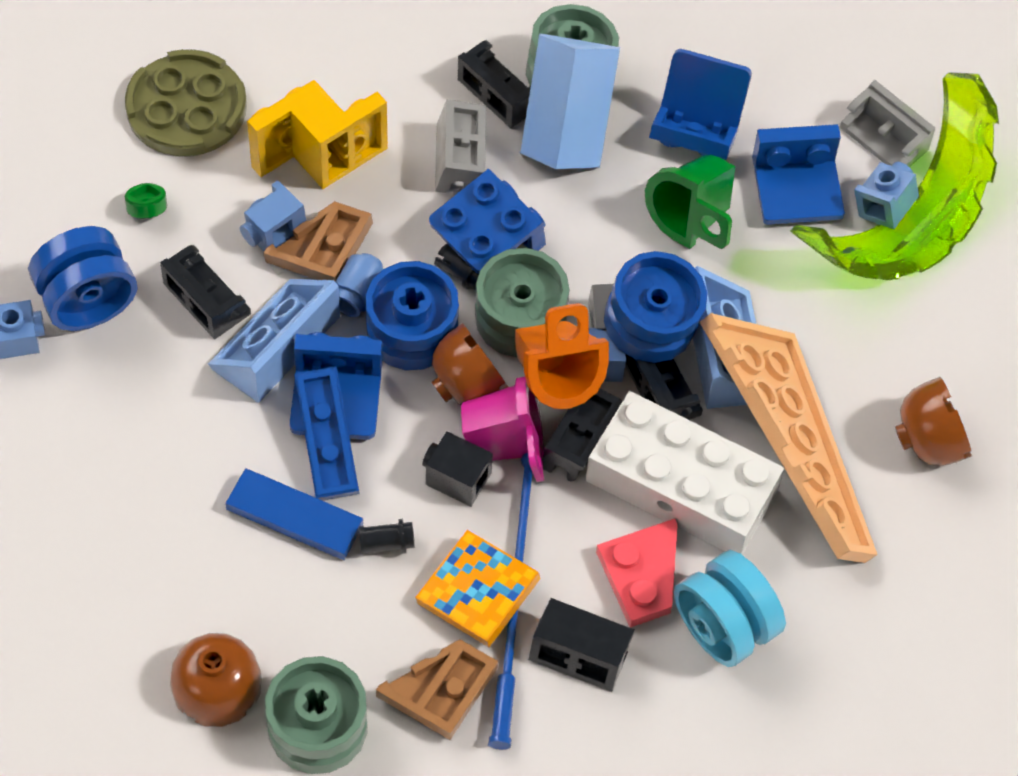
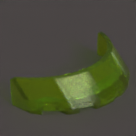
[790,72,999,280]

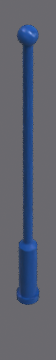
[488,453,532,750]

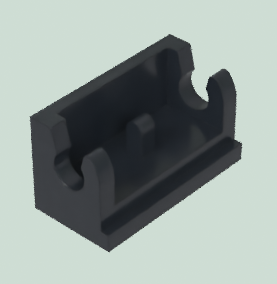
[457,40,531,129]
[160,245,251,340]
[625,354,703,420]
[542,388,623,482]
[528,598,635,692]

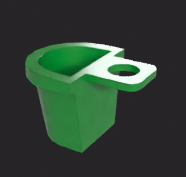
[644,155,736,249]

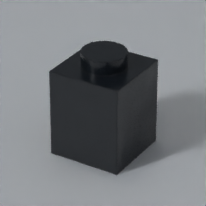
[422,431,493,507]

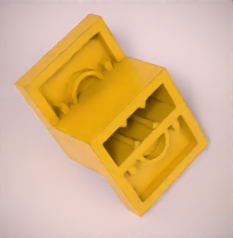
[247,80,388,189]

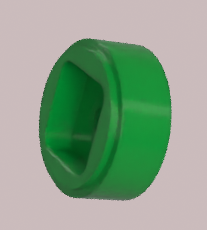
[124,183,167,218]

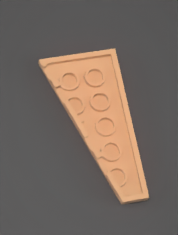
[699,313,878,563]

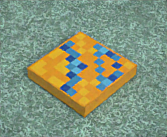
[415,530,541,647]

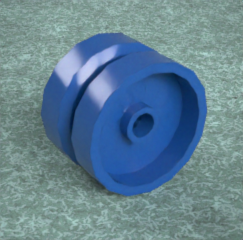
[28,226,138,331]
[604,251,708,363]
[365,261,459,371]

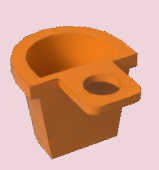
[515,303,609,409]

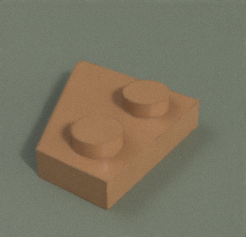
[263,201,373,281]
[376,639,498,740]

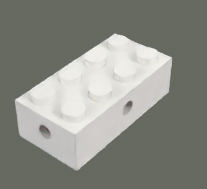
[585,391,785,554]

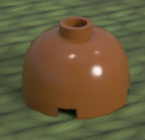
[431,323,508,405]
[895,377,972,466]
[170,633,262,727]

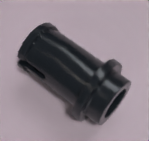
[434,244,479,290]
[359,518,415,555]

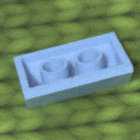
[520,33,620,169]
[693,266,756,409]
[208,279,340,403]

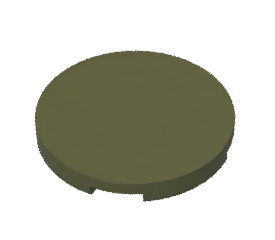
[125,49,247,157]

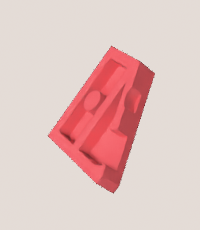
[596,518,678,628]

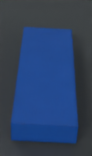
[294,366,360,501]
[225,468,364,560]

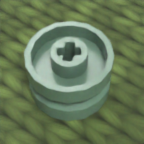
[525,4,619,86]
[475,248,570,357]
[265,656,368,774]

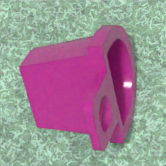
[461,377,545,482]

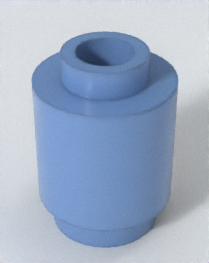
[335,253,383,317]

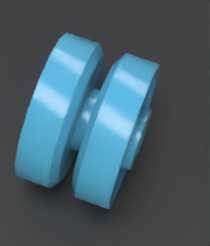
[674,550,786,667]

